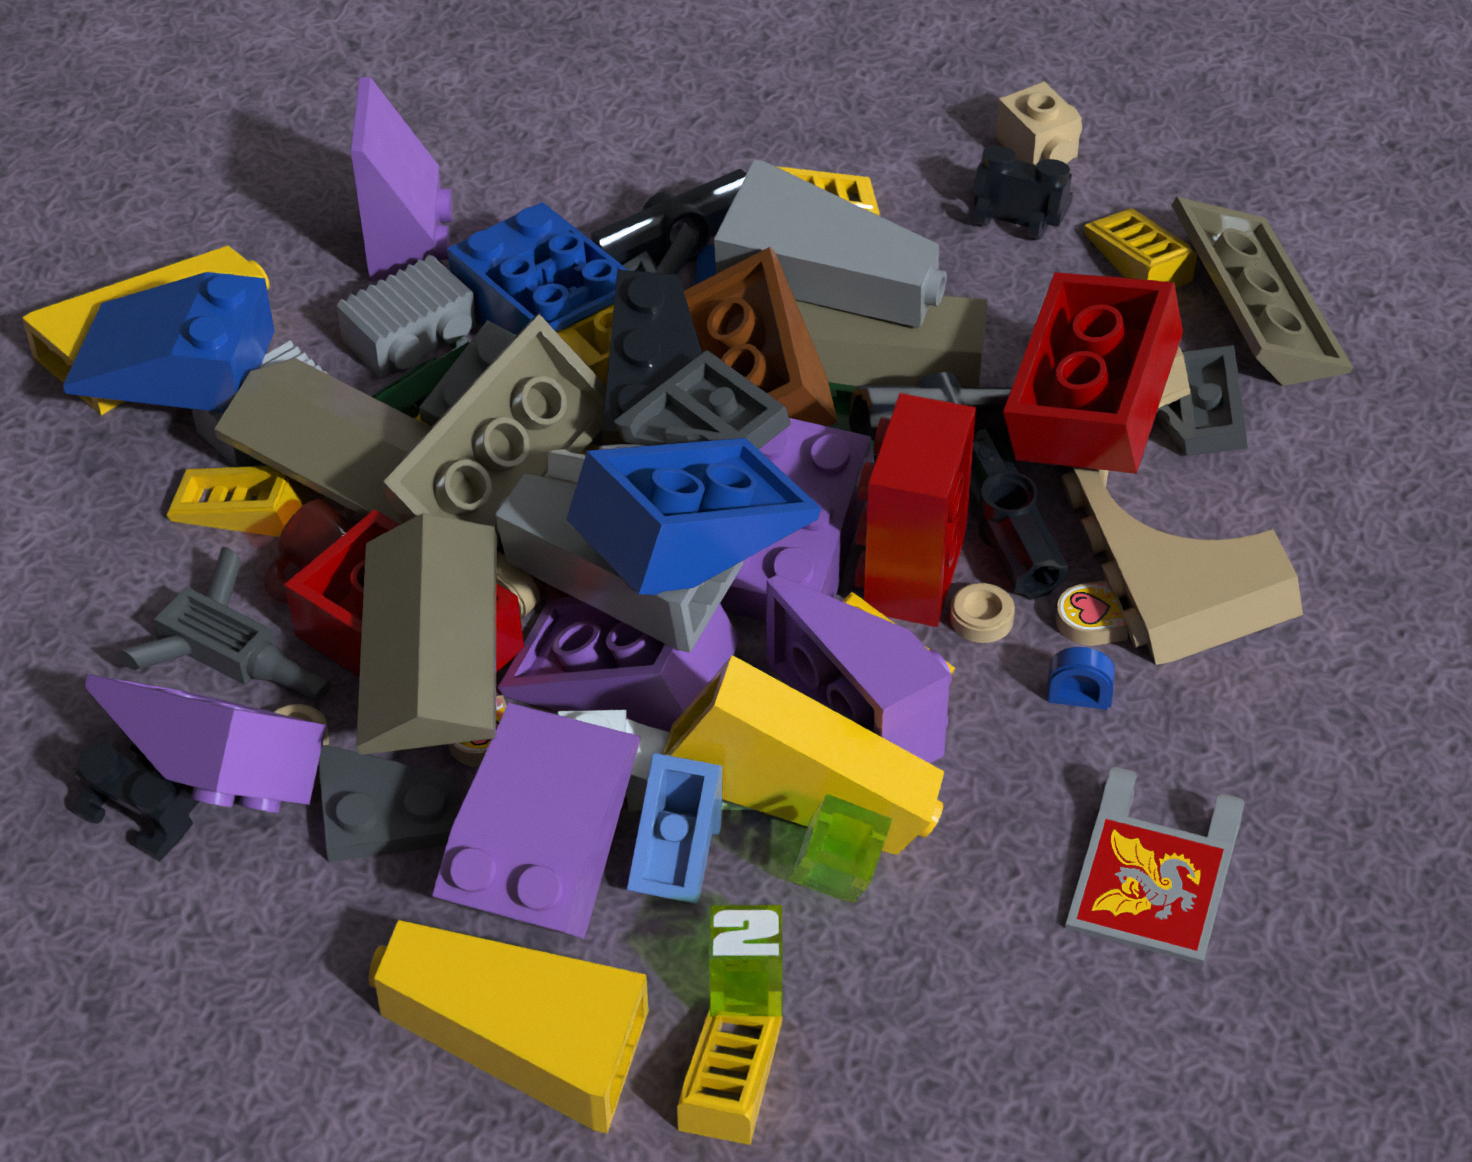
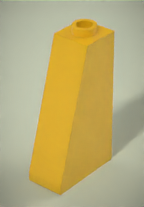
[22,245,270,415]
[662,655,944,855]
[369,920,649,1134]

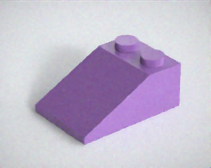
[351,77,453,281]
[767,574,952,763]
[498,597,741,732]
[85,674,327,813]
[432,703,641,939]

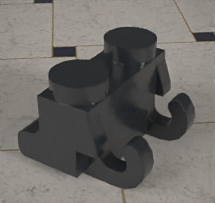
[972,146,1073,240]
[73,741,200,862]

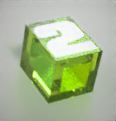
[789,794,892,903]
[709,905,783,1016]

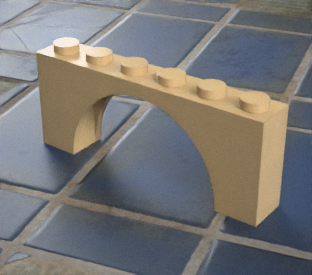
[1052,346,1303,665]

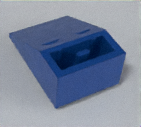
[447,202,628,334]

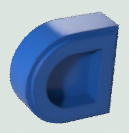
[1045,647,1115,710]

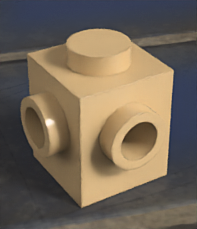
[996,81,1082,165]

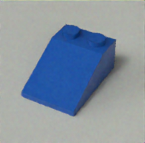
[63,272,275,413]
[566,438,822,595]

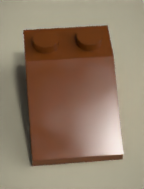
[684,247,838,427]

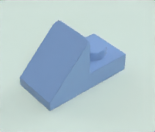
[627,753,723,903]

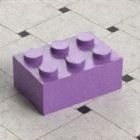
[720,418,874,622]

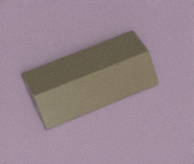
[1171,196,1353,386]
[795,296,988,387]
[379,314,607,547]
[214,358,431,525]
[356,513,497,755]

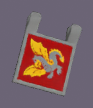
[1065,767,1245,965]

